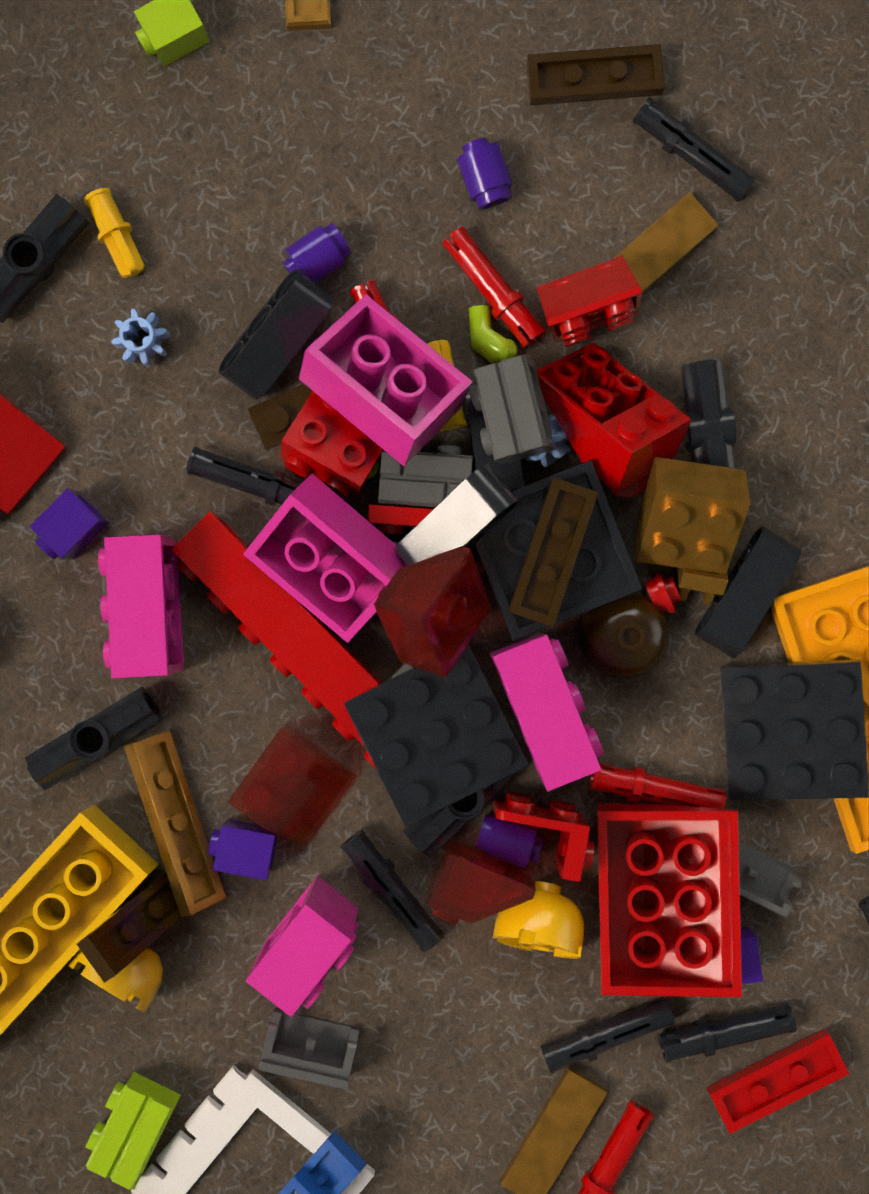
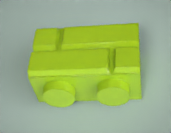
[85,1072,181,1190]

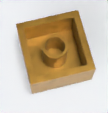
[635,457,750,574]

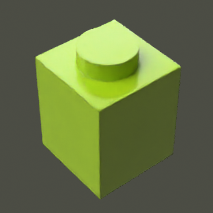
[134,0,210,67]

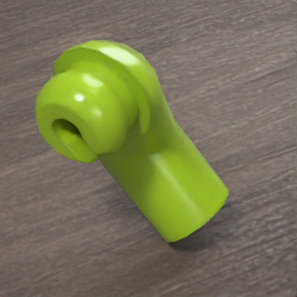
[468,305,517,364]

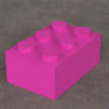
[299,294,473,466]
[243,474,410,643]
[98,535,184,678]
[490,633,604,792]
[245,875,359,1017]

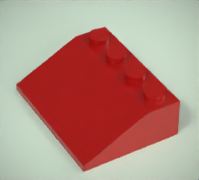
[597,803,742,997]

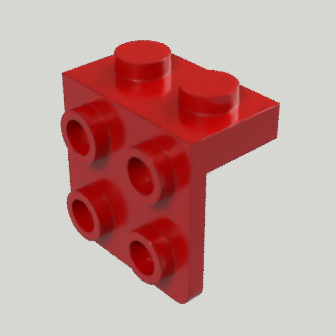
[281,391,383,502]
[493,792,594,882]

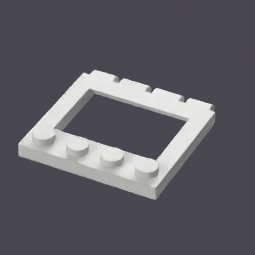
[131,1065,375,1194]

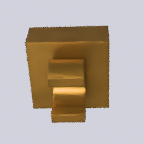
[677,567,728,605]

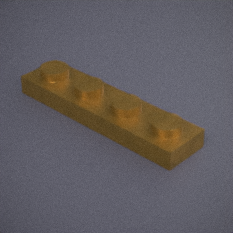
[124,730,226,917]

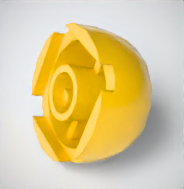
[493,881,584,959]
[68,947,163,1012]

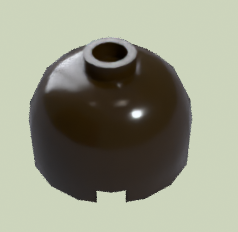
[578,593,669,680]

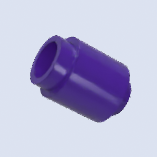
[457,137,513,210]
[282,223,352,283]
[475,813,544,869]

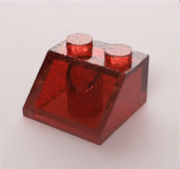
[373,546,491,677]
[228,724,357,847]
[428,838,536,924]

